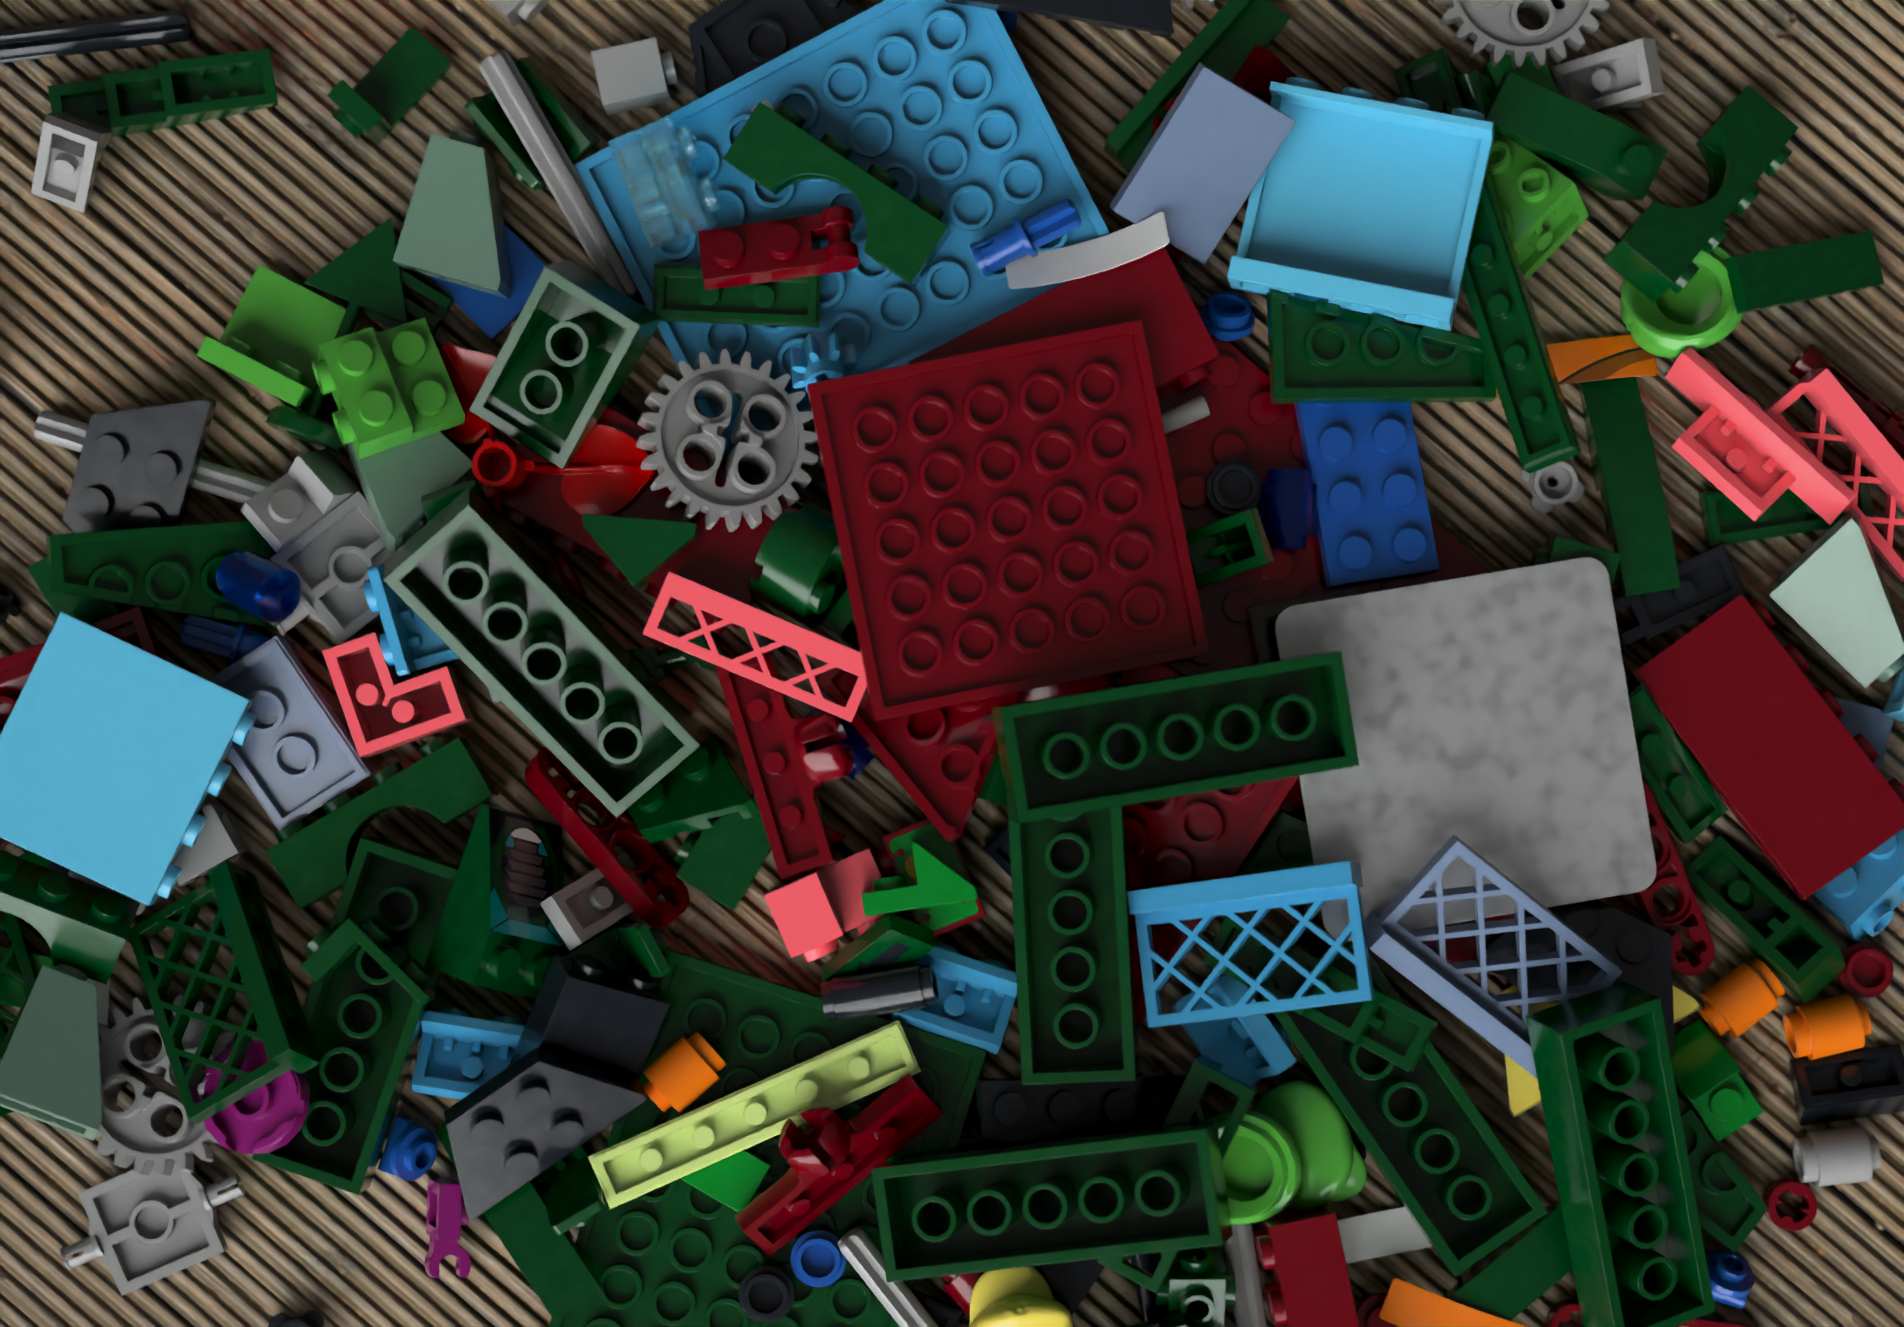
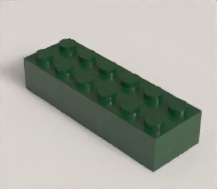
[383,487,700,818]
[992,651,1359,823]
[1008,805,1140,1085]
[252,836,460,1195]
[1258,938,1548,1277]
[1526,981,1715,1327]
[871,1121,1233,1282]

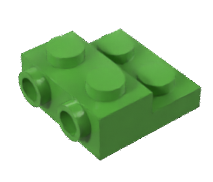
[312,317,465,459]

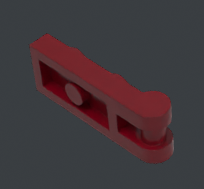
[697,206,860,290]

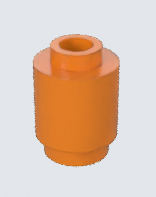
[1699,958,1785,1039]
[1783,993,1872,1060]
[643,1031,727,1113]

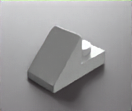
[1552,38,1665,115]
[31,112,112,213]
[241,449,362,553]
[540,851,644,951]

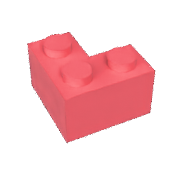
[322,632,474,757]
[764,847,888,962]

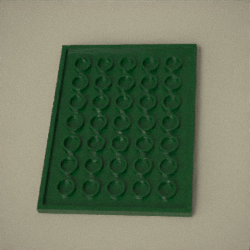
[549,949,987,1327]

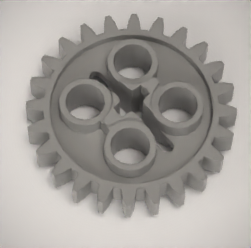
[1432,0,1610,71]
[636,349,818,532]
[95,994,238,1177]

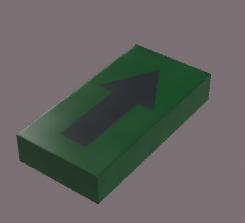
[822,913,935,982]

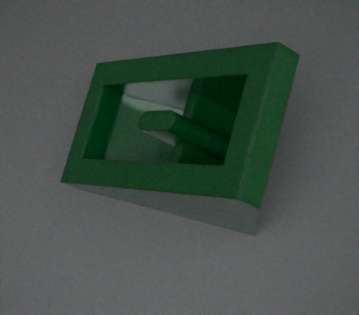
[1185,507,1274,588]
[582,514,700,589]

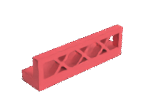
[1763,368,1904,581]
[642,572,867,722]

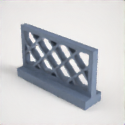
[1364,835,1623,1078]

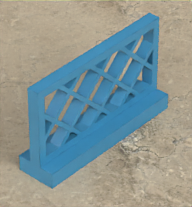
[1127,861,1375,1028]

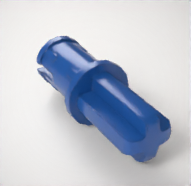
[970,199,1081,277]
[180,614,295,665]

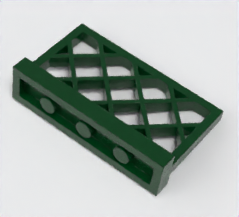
[128,860,320,1124]

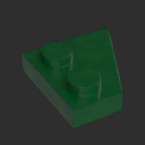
[627,735,760,843]

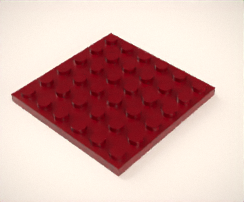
[807,319,1210,721]

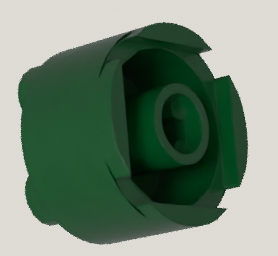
[749,499,847,630]

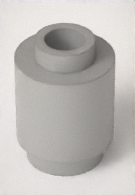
[1793,1126,1881,1187]

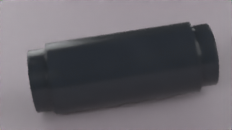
[821,963,939,1022]

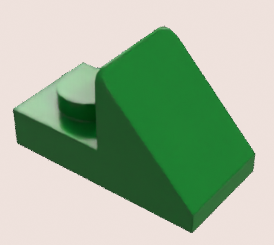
[862,839,977,916]
[1671,1018,1764,1143]

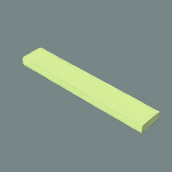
[588,1020,921,1209]

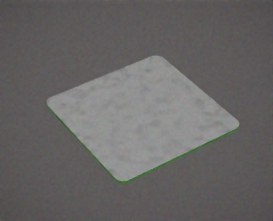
[1275,557,1657,941]

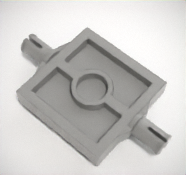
[268,491,392,645]
[60,1161,245,1296]

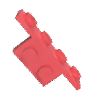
[1665,347,1856,525]

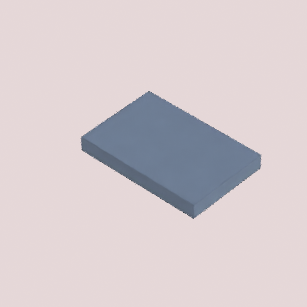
[1109,62,1296,264]
[208,633,374,831]

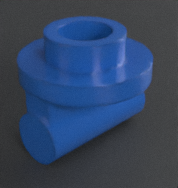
[378,1115,437,1181]
[1705,1250,1755,1309]

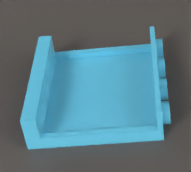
[1227,77,1494,331]
[0,612,257,906]

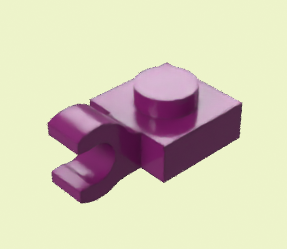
[424,1177,471,1278]

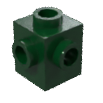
[1155,1247,1236,1327]

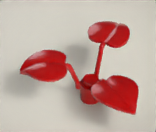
[439,344,655,544]

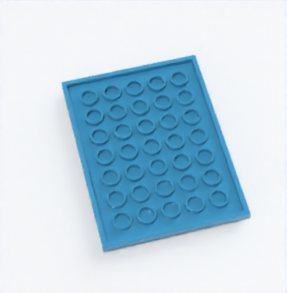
[574,0,1110,460]

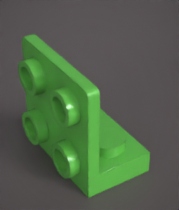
[1487,130,1589,281]
[196,266,346,412]

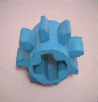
[790,332,858,393]

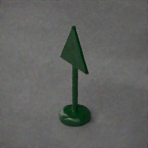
[265,218,408,452]

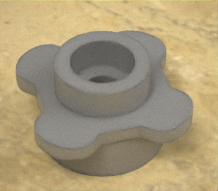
[1520,456,1584,513]

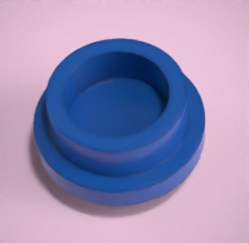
[1200,291,1255,341]
[791,1230,847,1287]

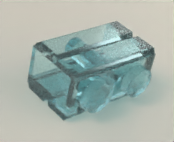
[608,117,721,250]

